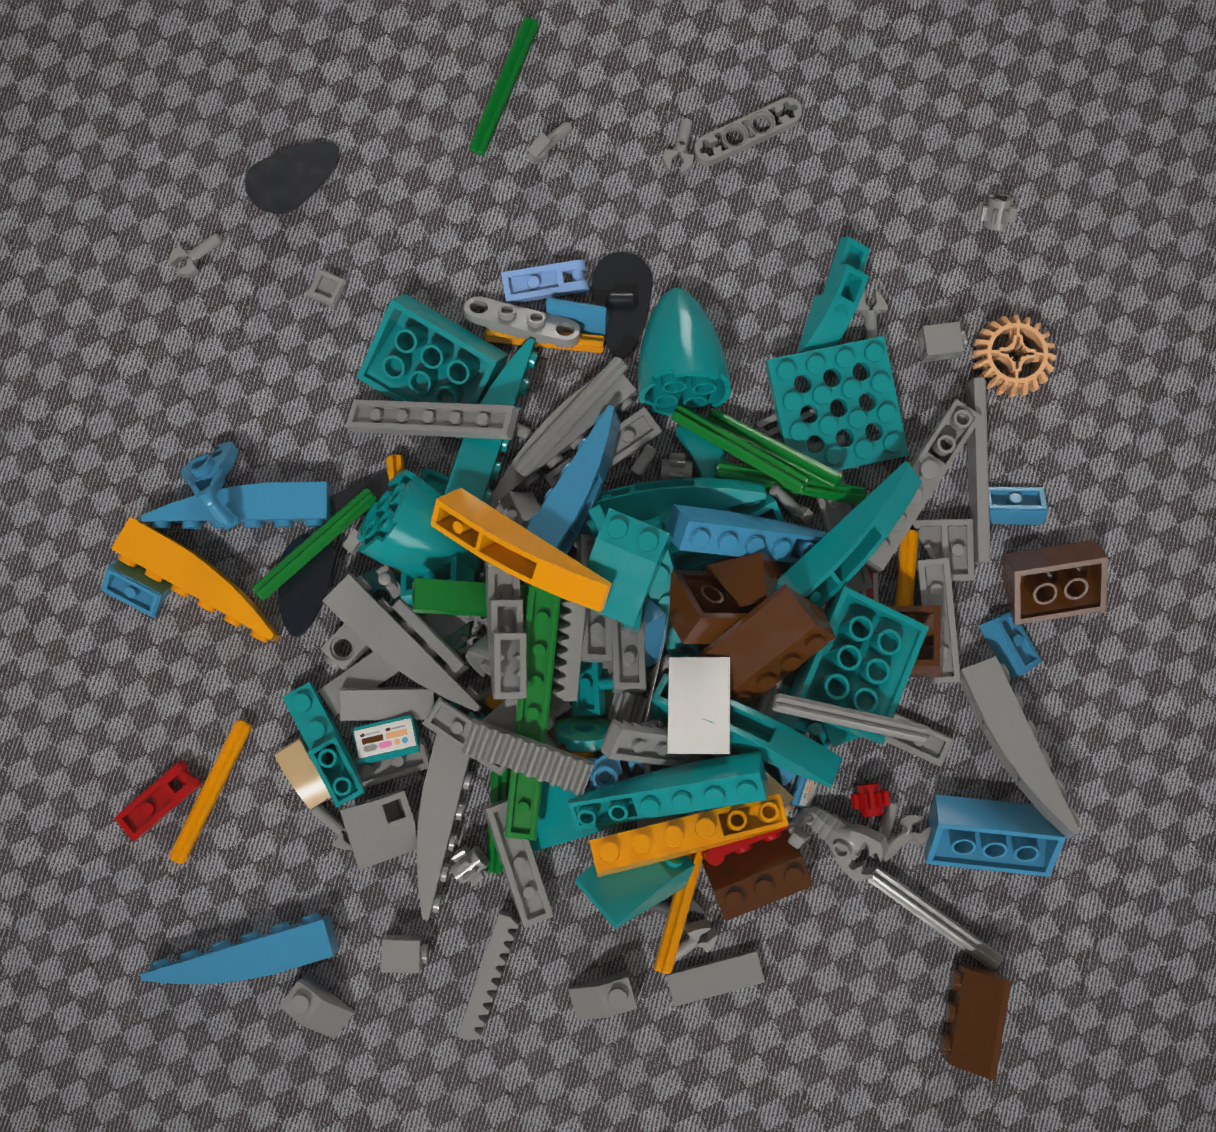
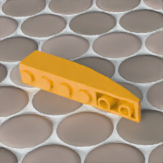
[430,488,612,612]
[111,517,281,643]
[589,793,789,877]

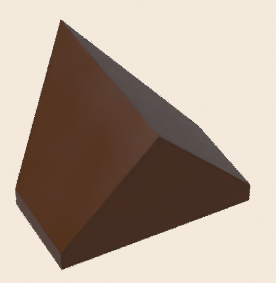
[704,552,781,607]

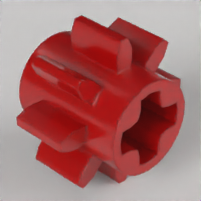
[850,782,891,817]

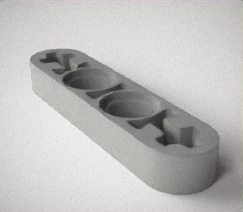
[694,97,802,166]

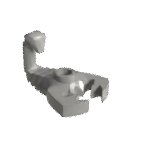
[788,806,887,881]

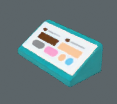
[353,715,420,765]

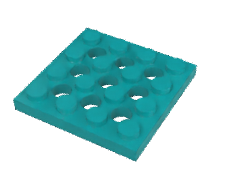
[764,336,909,471]

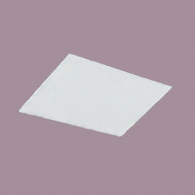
[645,616,668,724]
[667,657,730,754]

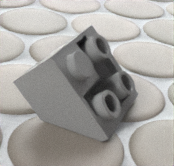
[339,789,417,870]

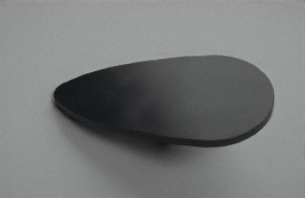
[245,142,339,214]
[592,252,652,359]
[278,534,337,637]

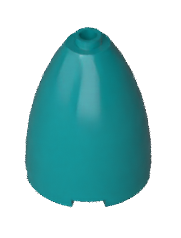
[638,288,731,416]
[357,470,484,580]

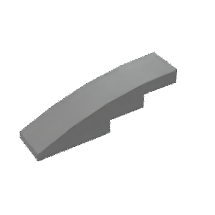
[485,567,527,699]

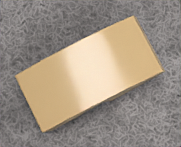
[274,737,331,810]

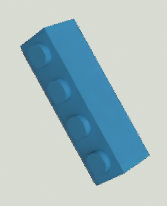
[925,795,1066,877]

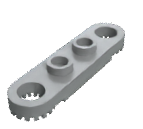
[464,296,580,349]

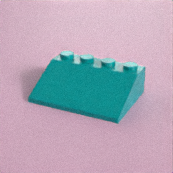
[356,293,509,439]
[789,586,929,744]

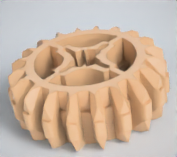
[971,315,1056,398]

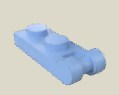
[501,260,590,304]

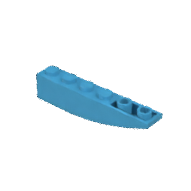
[526,404,620,554]
[141,481,333,530]
[664,504,827,563]
[140,912,340,984]

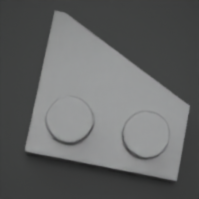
[912,519,974,581]

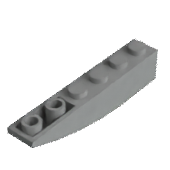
[490,374,637,509]
[864,399,982,573]
[322,574,485,712]
[960,656,1081,839]
[416,734,476,920]

